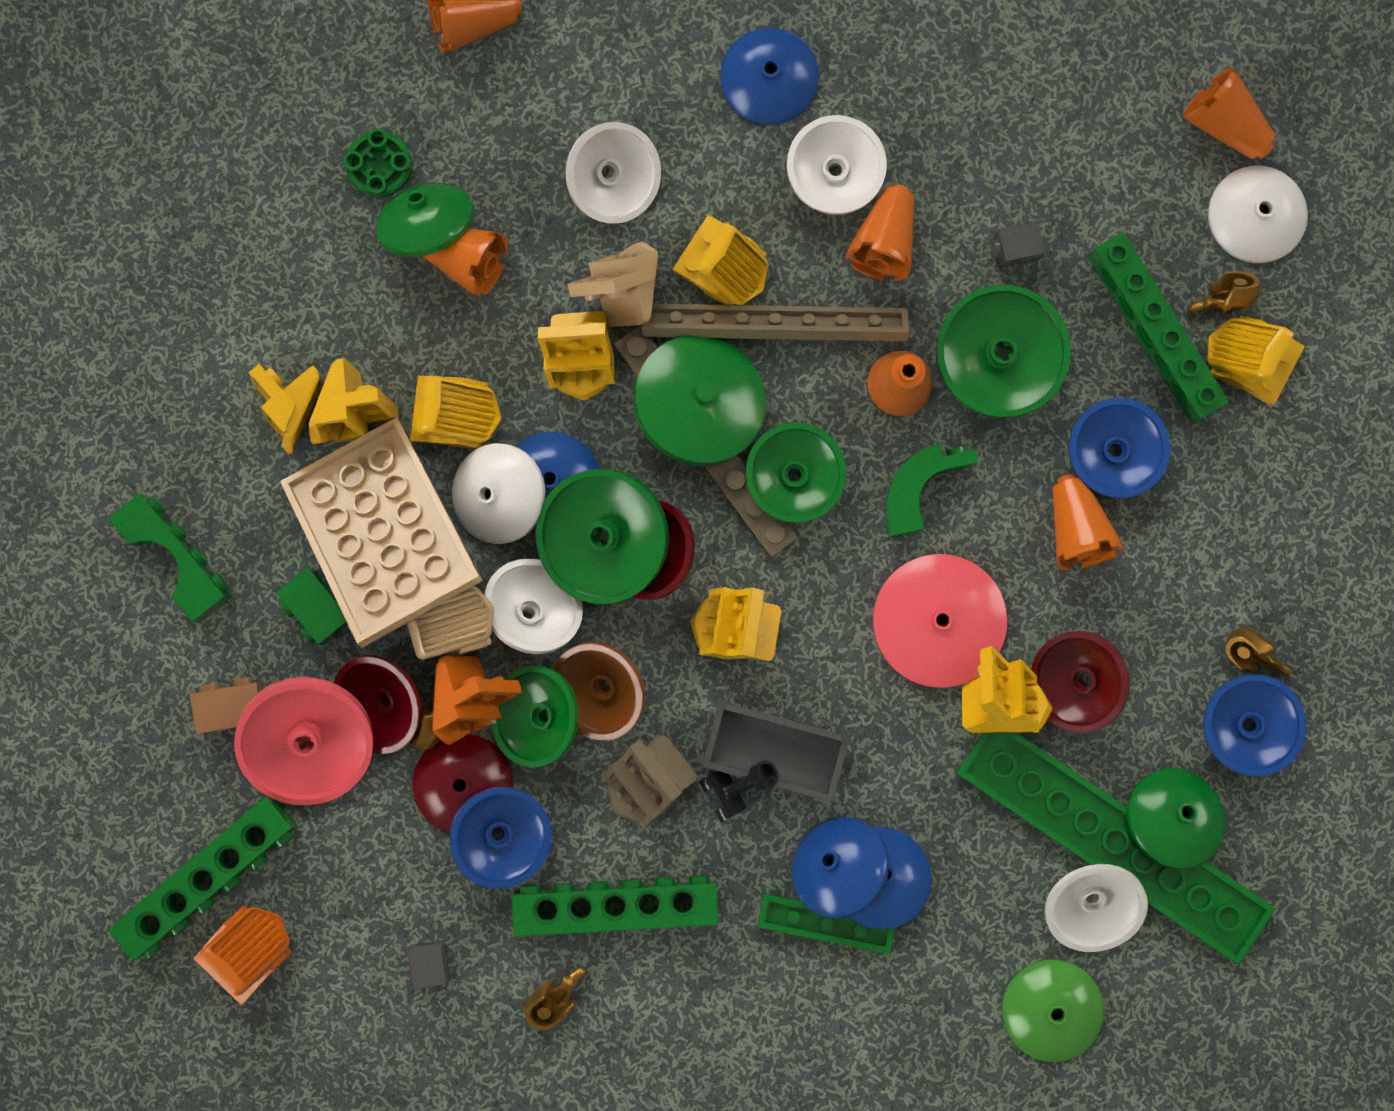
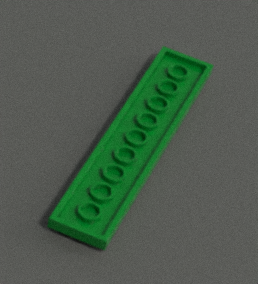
[955,732,1276,965]

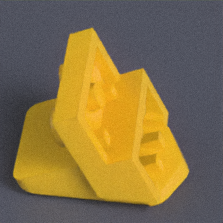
[672,215,769,305]
[538,311,615,401]
[1207,315,1305,405]
[309,358,399,444]
[249,364,322,454]
[410,375,502,449]
[690,587,781,661]
[962,646,1053,733]

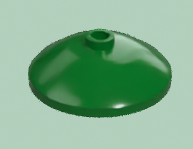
[376,182,474,257]
[746,422,847,523]
[491,665,579,768]
[1127,768,1225,869]

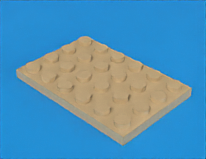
[280,417,483,648]

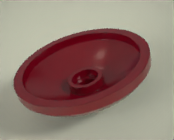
[633,500,695,600]
[1031,631,1130,732]
[333,655,422,754]
[412,734,514,833]

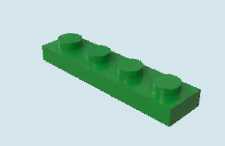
[757,892,895,954]

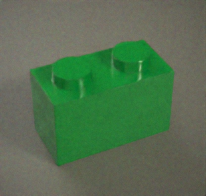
[276,567,348,645]

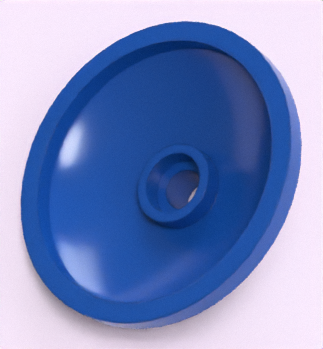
[721,28,819,125]
[1069,398,1170,499]
[516,432,599,529]
[1203,674,1306,776]
[449,787,552,889]
[792,817,889,919]
[832,827,932,930]

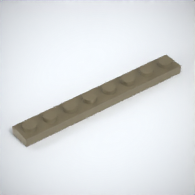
[642,304,909,342]
[614,325,798,558]

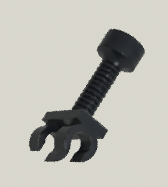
[699,760,779,822]

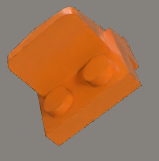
[432,655,523,745]
[193,905,292,1006]

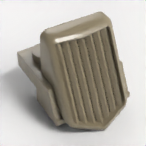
[603,736,697,829]

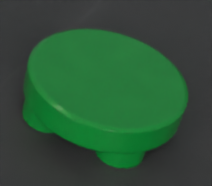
[344,128,412,198]

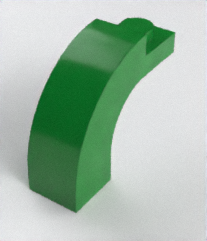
[884,443,978,538]

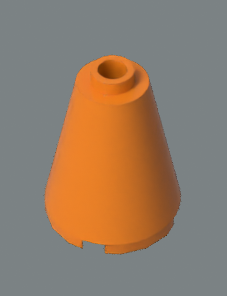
[428,0,522,53]
[1183,67,1275,159]
[845,184,915,281]
[422,228,508,297]
[867,350,933,416]
[1052,474,1124,571]

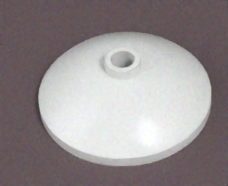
[787,115,887,215]
[566,122,661,224]
[1208,166,1308,264]
[452,443,546,544]
[484,559,583,654]
[1045,864,1148,952]

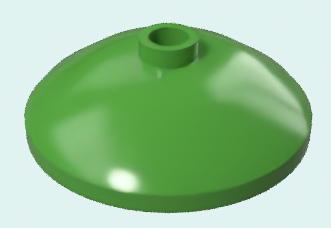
[1002,959,1104,1062]

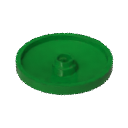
[936,285,1071,419]
[633,335,766,467]
[536,468,669,604]

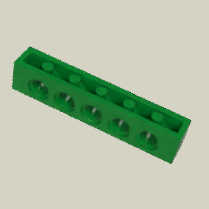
[1087,232,1229,424]
[107,796,298,961]
[512,875,718,937]

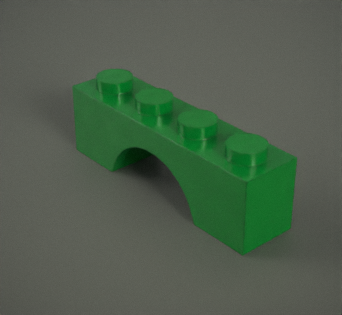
[108,493,231,623]

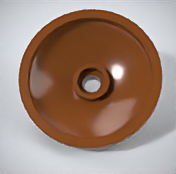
[553,642,645,740]

